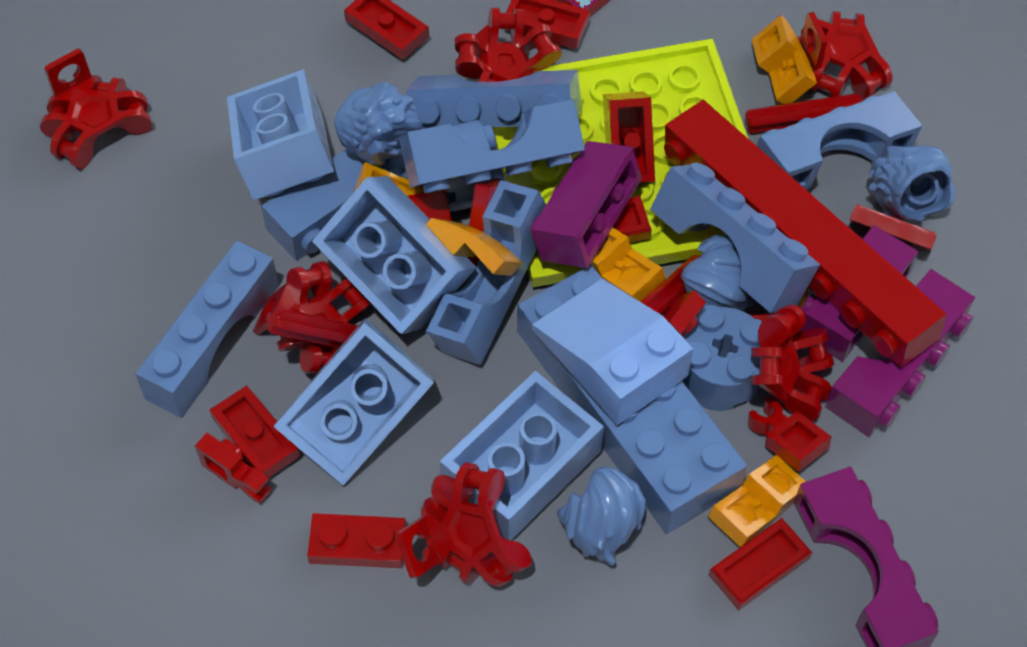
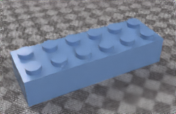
[517,265,748,535]

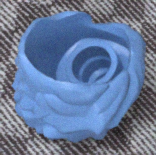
[334,82,423,167]
[869,145,955,222]
[681,235,758,311]
[557,467,646,566]

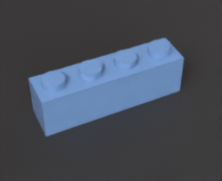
[261,149,408,261]

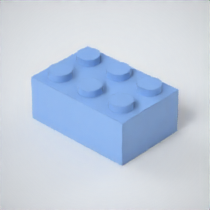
[227,69,334,201]
[312,176,477,334]
[440,371,604,541]

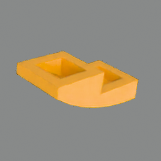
[751,15,817,104]
[426,218,523,276]
[589,227,666,301]
[708,455,806,547]

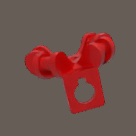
[455,7,562,82]
[797,11,893,100]
[40,48,152,169]
[252,261,371,374]
[750,304,834,421]
[396,462,532,587]

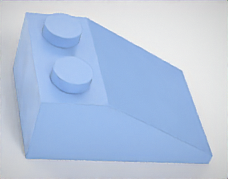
[532,278,693,425]
[273,318,434,486]

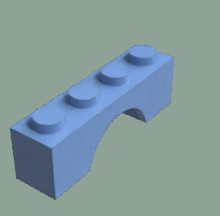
[406,70,581,129]
[757,91,922,189]
[399,99,585,194]
[650,163,820,313]
[426,180,546,365]
[135,240,279,418]

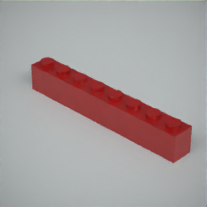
[664,99,947,368]

